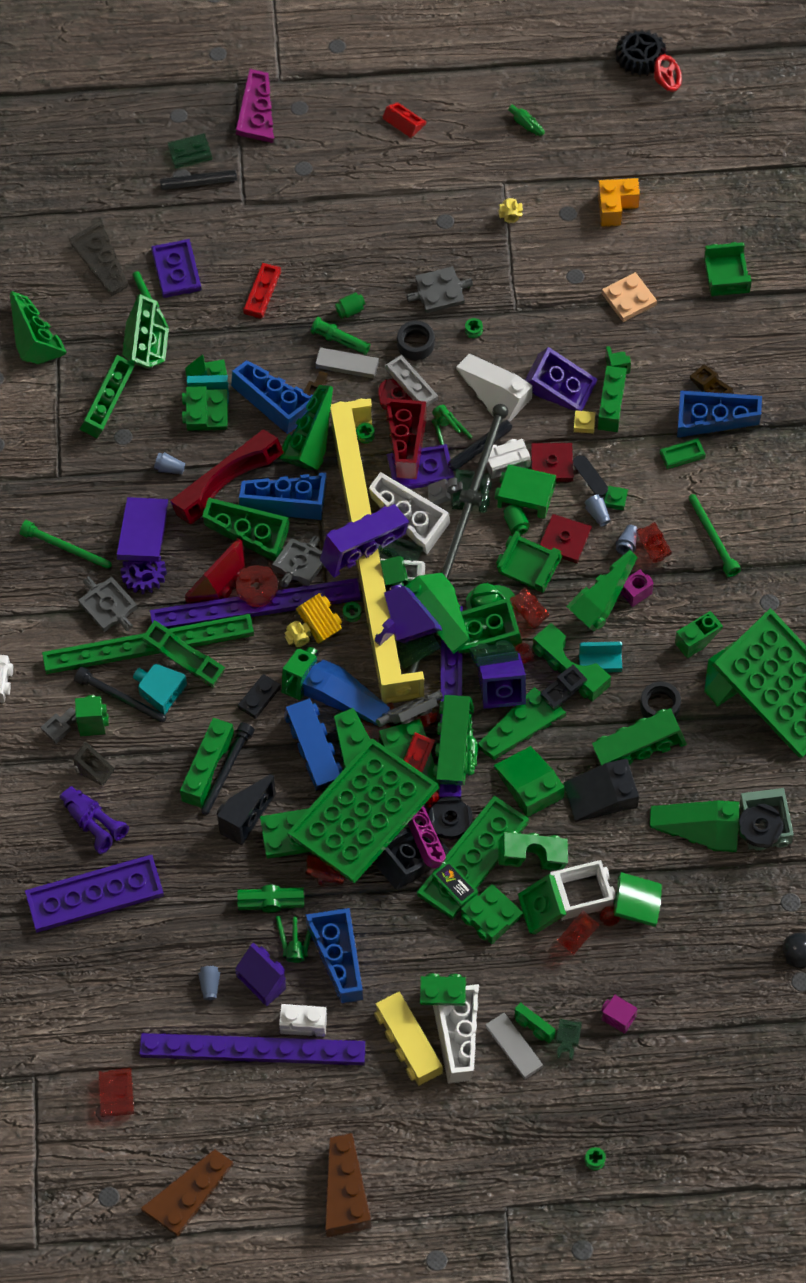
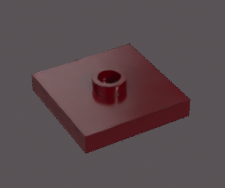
[531,443,574,482]
[540,514,592,564]

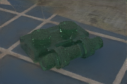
[452,469,492,513]

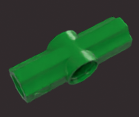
[237,885,304,913]

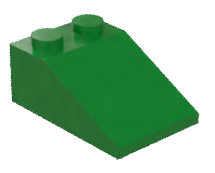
[458,598,523,653]
[379,719,440,786]
[494,746,565,817]

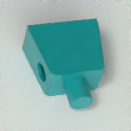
[133,664,187,715]

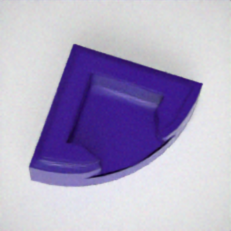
[375,618,395,646]

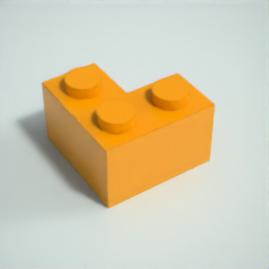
[598,178,640,226]

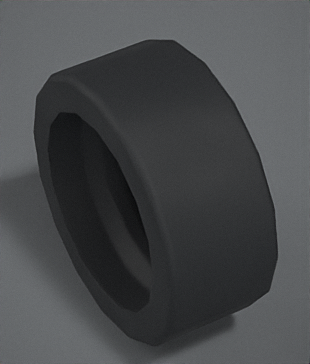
[397,320,435,360]
[640,681,681,718]

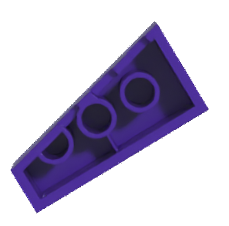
[320,504,409,578]

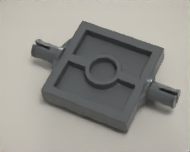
[406,267,473,313]
[272,536,323,587]
[78,577,138,632]
[376,690,443,727]

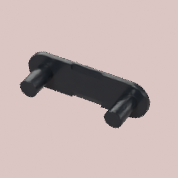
[573,455,608,498]

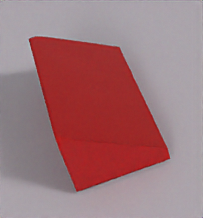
[382,102,426,138]

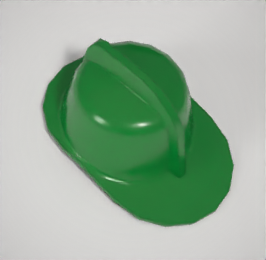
[466,583,516,609]

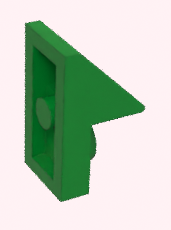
[185,355,227,378]

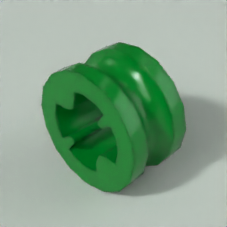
[465,318,483,338]
[356,423,375,444]
[343,602,362,622]
[585,1147,606,1171]

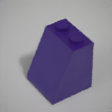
[477,653,526,709]

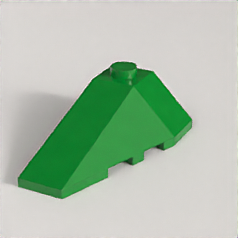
[10,291,67,364]
[566,550,638,631]
[405,573,470,654]
[650,800,739,852]

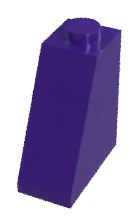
[384,585,442,643]

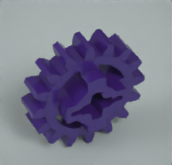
[121,556,167,594]

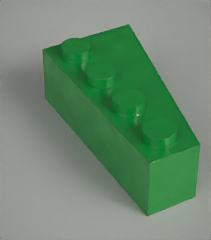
[334,708,370,769]

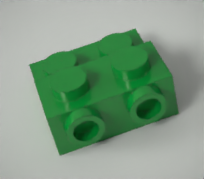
[182,386,228,431]
[461,884,523,944]

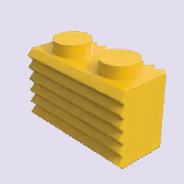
[296,593,342,644]

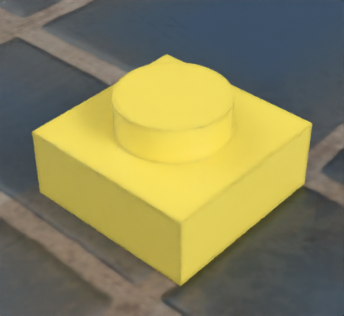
[574,411,595,434]

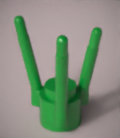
[431,405,473,445]
[276,916,311,963]

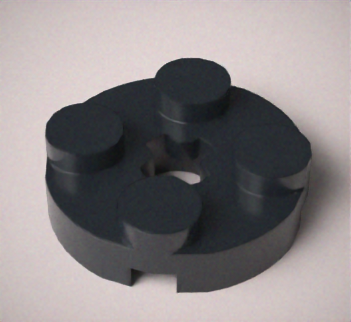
[429,796,472,840]
[739,804,784,848]

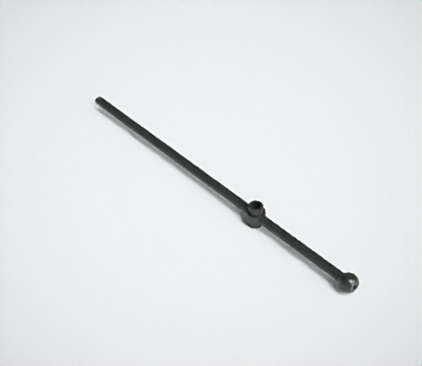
[407,404,508,674]

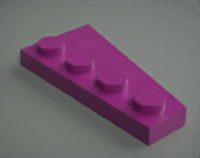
[235,69,274,143]

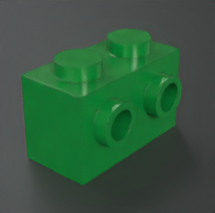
[75,695,109,737]

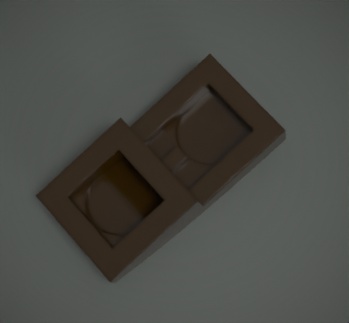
[690,364,734,394]

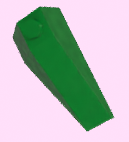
[278,385,333,470]

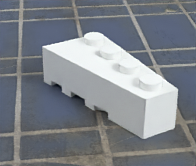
[369,472,450,554]
[433,984,479,1083]

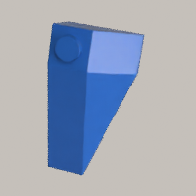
[303,660,390,726]

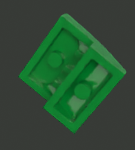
[614,872,662,927]

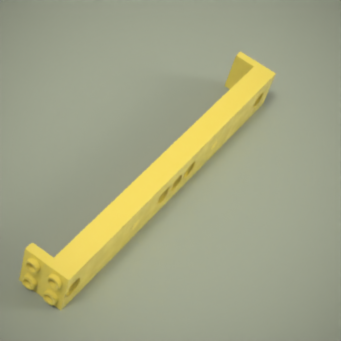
[330,398,424,704]

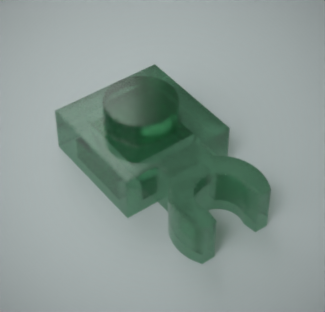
[556,1019,582,1061]

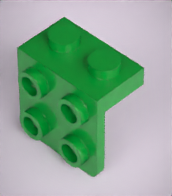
[420,973,466,1006]

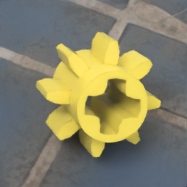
[499,198,523,223]
[285,621,311,647]

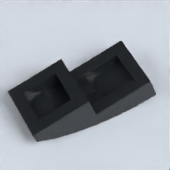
[540,664,587,711]

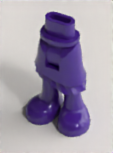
[60,786,129,854]

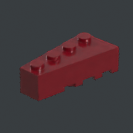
[386,398,427,479]

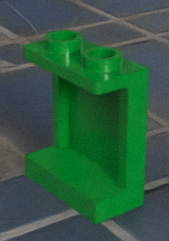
[704,242,752,296]
[495,464,556,519]
[496,531,562,593]

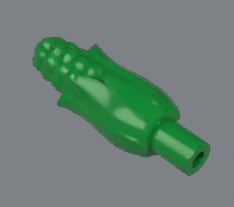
[508,105,545,136]
[465,728,478,776]

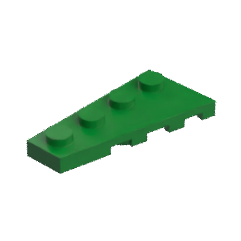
[478,687,566,760]

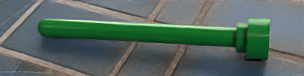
[689,494,741,577]
[19,520,112,569]

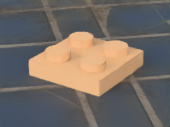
[602,272,657,322]

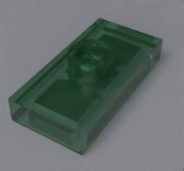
[378,538,423,562]

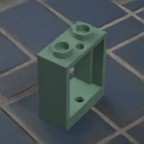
[739,788,794,850]

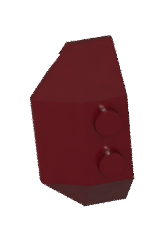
[185,538,246,604]

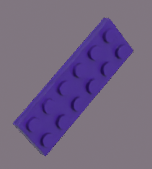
[25,854,164,932]

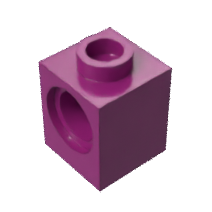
[620,569,653,607]
[601,995,638,1034]

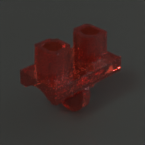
[636,522,672,563]
[510,588,549,628]
[305,855,345,886]
[557,910,600,955]

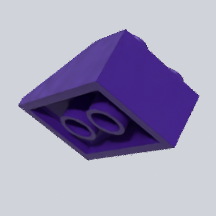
[525,347,598,411]

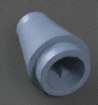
[154,452,186,475]
[584,495,611,527]
[616,525,638,555]
[198,966,220,1000]

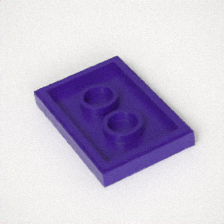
[151,239,202,298]
[387,444,454,489]

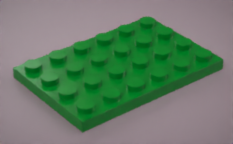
[712,608,806,758]
[287,739,439,883]

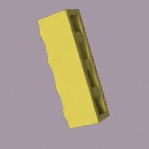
[374,991,442,1086]

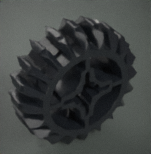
[615,29,667,77]

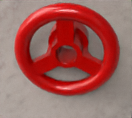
[654,55,682,92]

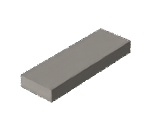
[315,348,379,378]
[385,355,438,407]
[486,1013,543,1080]

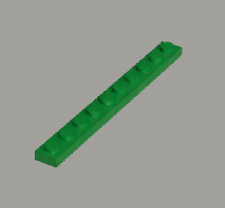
[42,614,254,674]

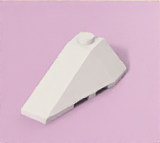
[456,354,532,422]

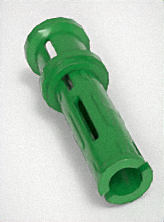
[311,317,371,355]

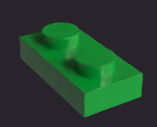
[514,1002,556,1043]

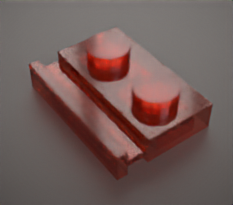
[99,1068,135,1117]

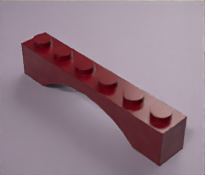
[170,429,284,525]

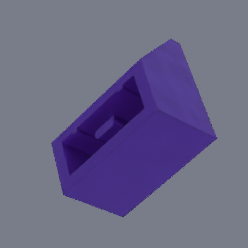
[235,943,286,1007]

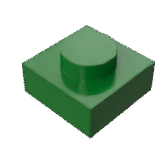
[604,486,628,511]

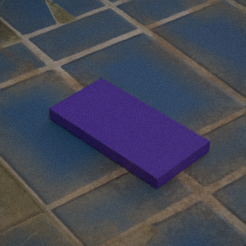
[117,497,168,562]

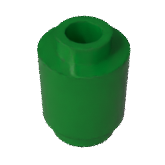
[335,292,366,318]
[503,504,530,536]

